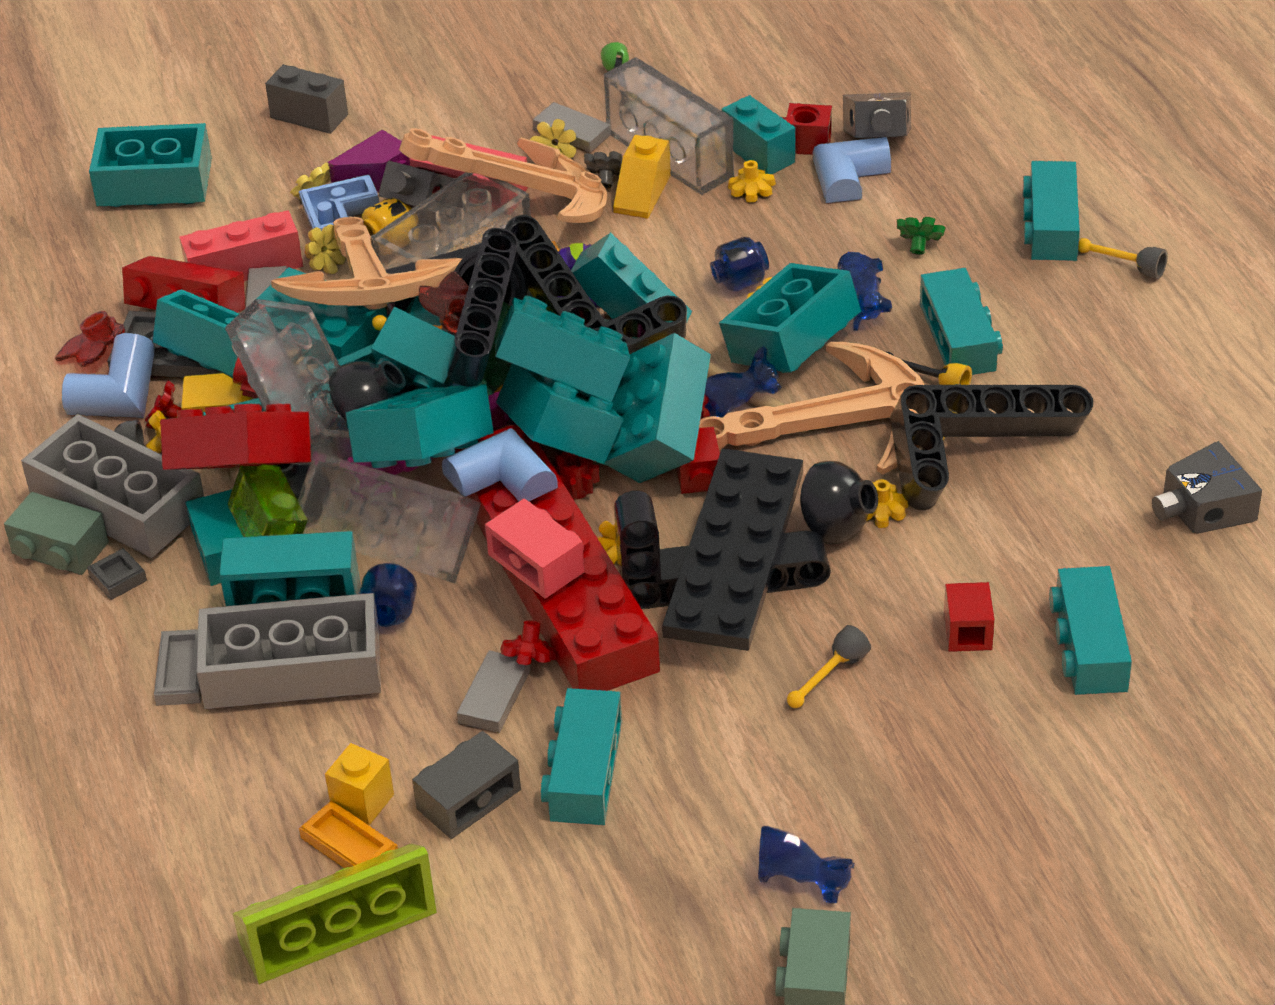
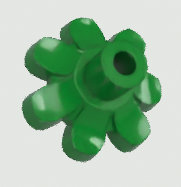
[897,217,946,255]

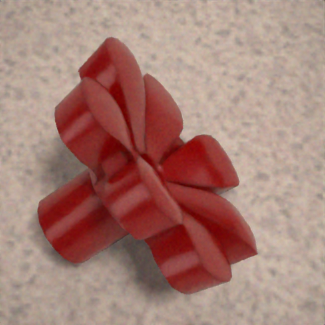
[145,380,182,429]
[500,620,557,665]

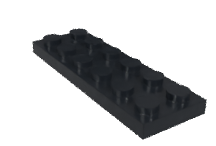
[662,448,803,651]

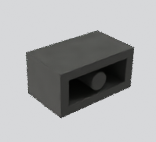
[265,64,348,134]
[412,730,521,839]

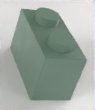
[4,492,109,575]
[775,908,851,1005]

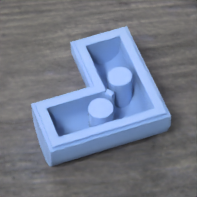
[813,137,891,203]
[299,175,379,237]
[62,333,155,418]
[442,428,558,501]

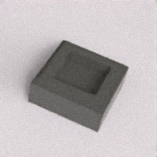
[87,548,147,600]

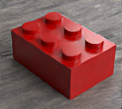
[160,404,311,470]

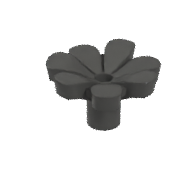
[584,151,623,188]

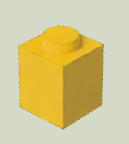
[325,743,394,825]

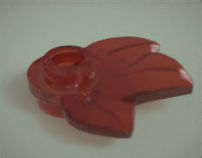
[419,271,469,333]
[55,311,125,367]

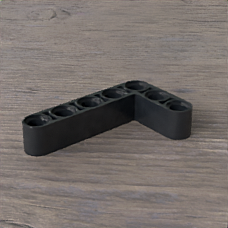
[505,215,687,354]
[891,385,1094,510]
[614,491,831,609]

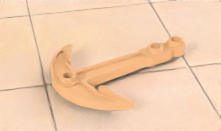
[399,128,607,223]
[271,217,462,309]
[699,341,925,474]

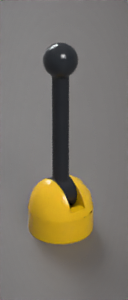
[886,351,972,385]

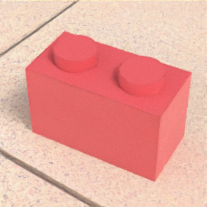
[485,498,584,599]

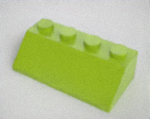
[232,844,437,984]

